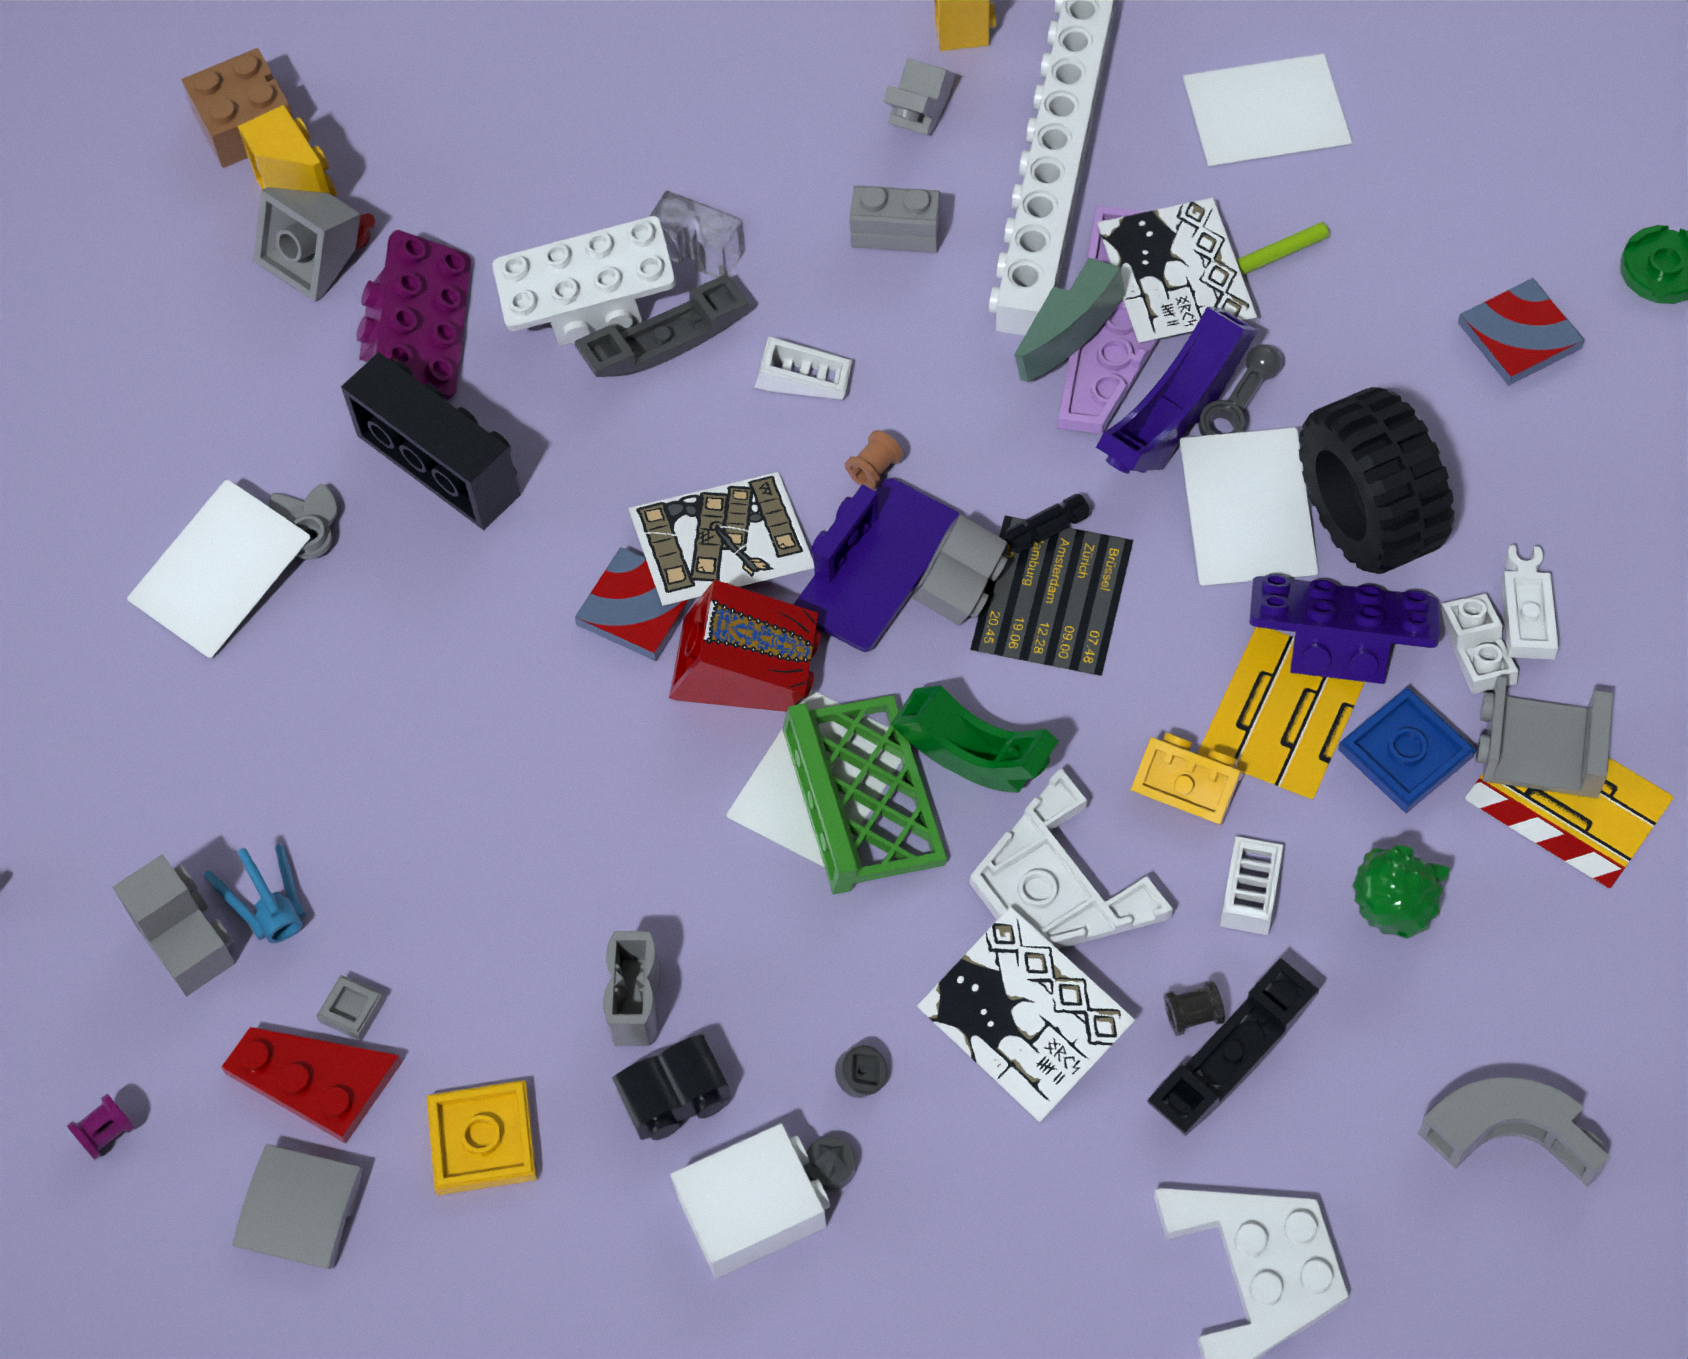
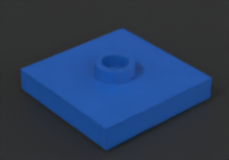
[1338,687,1476,814]

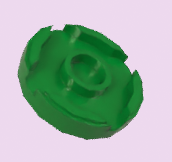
[1621,225,1688,304]

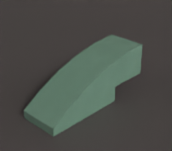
[1014,258,1125,382]

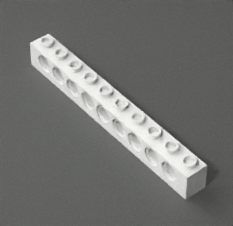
[989,0,1116,335]

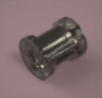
[1163,980,1225,1036]

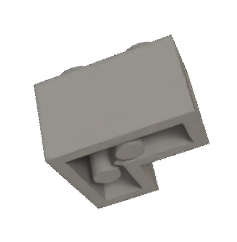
[112,854,235,997]

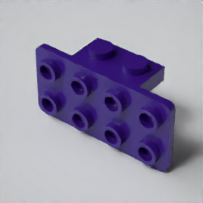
[794,478,959,652]
[1249,574,1440,684]

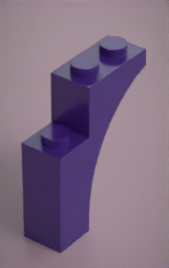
[1096,307,1258,474]

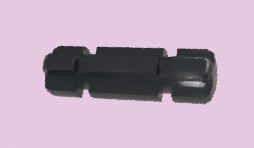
[1005,494,1090,553]

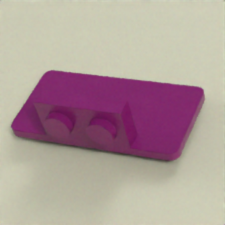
[356,230,471,399]

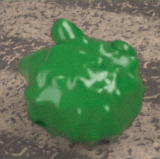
[1352,845,1450,938]

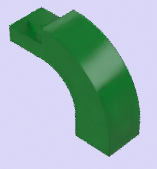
[891,685,1059,793]

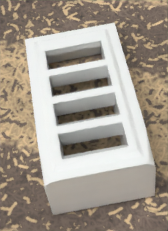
[754,336,852,400]
[1219,836,1283,936]

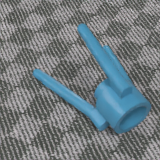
[204,844,306,943]

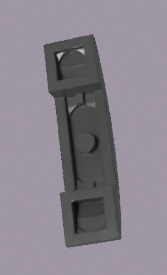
[575,274,749,377]

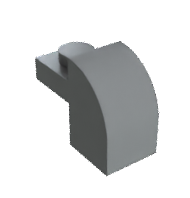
[883,58,955,135]

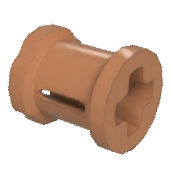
[845,430,903,490]

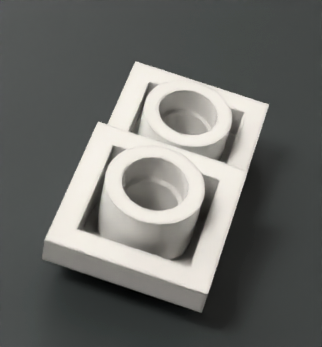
[1441,593,1519,694]

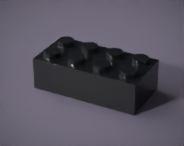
[341,352,520,530]

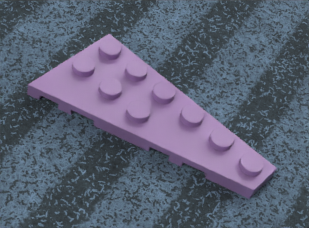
[1058,206,1225,434]

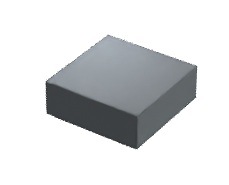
[316,975,386,1042]

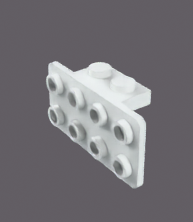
[492,216,676,346]

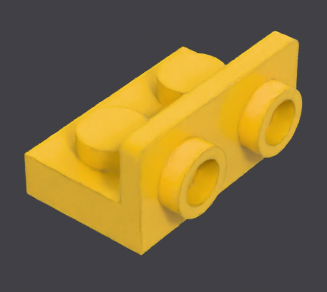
[1130,732,1244,825]

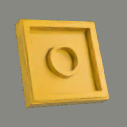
[426,1080,537,1196]

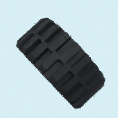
[1299,387,1454,574]

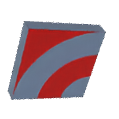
[1458,278,1584,386]
[575,547,695,661]

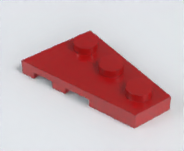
[221,1027,402,1144]

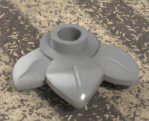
[269,484,337,559]

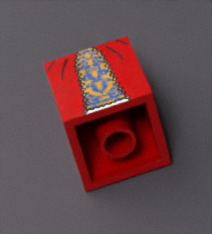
[669,580,821,712]

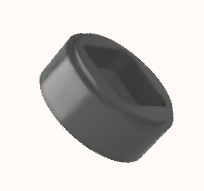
[835,1045,888,1098]
[805,1136,856,1191]

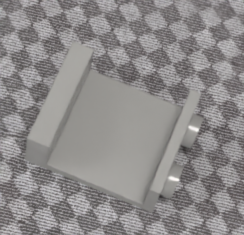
[1476,676,1613,798]

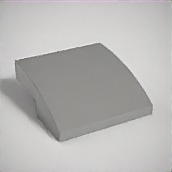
[232,1144,364,1269]

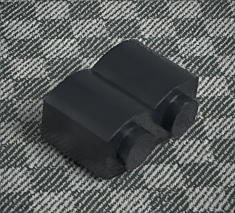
[612,1034,731,1140]

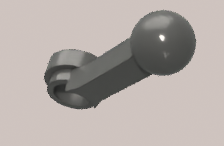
[1199,344,1282,436]

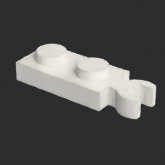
[1501,545,1559,660]

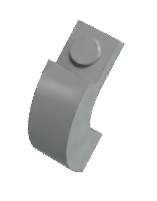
[1418,1077,1610,1187]

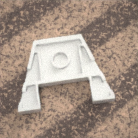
[970,769,1173,949]
[1154,1188,1349,1359]

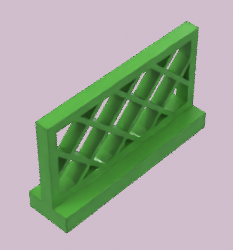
[782,695,947,895]

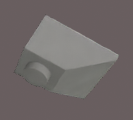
[253,187,360,302]

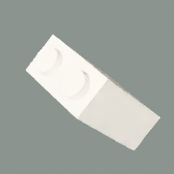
[670,1123,831,1279]

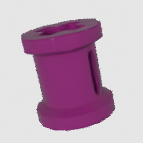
[67,1094,135,1161]

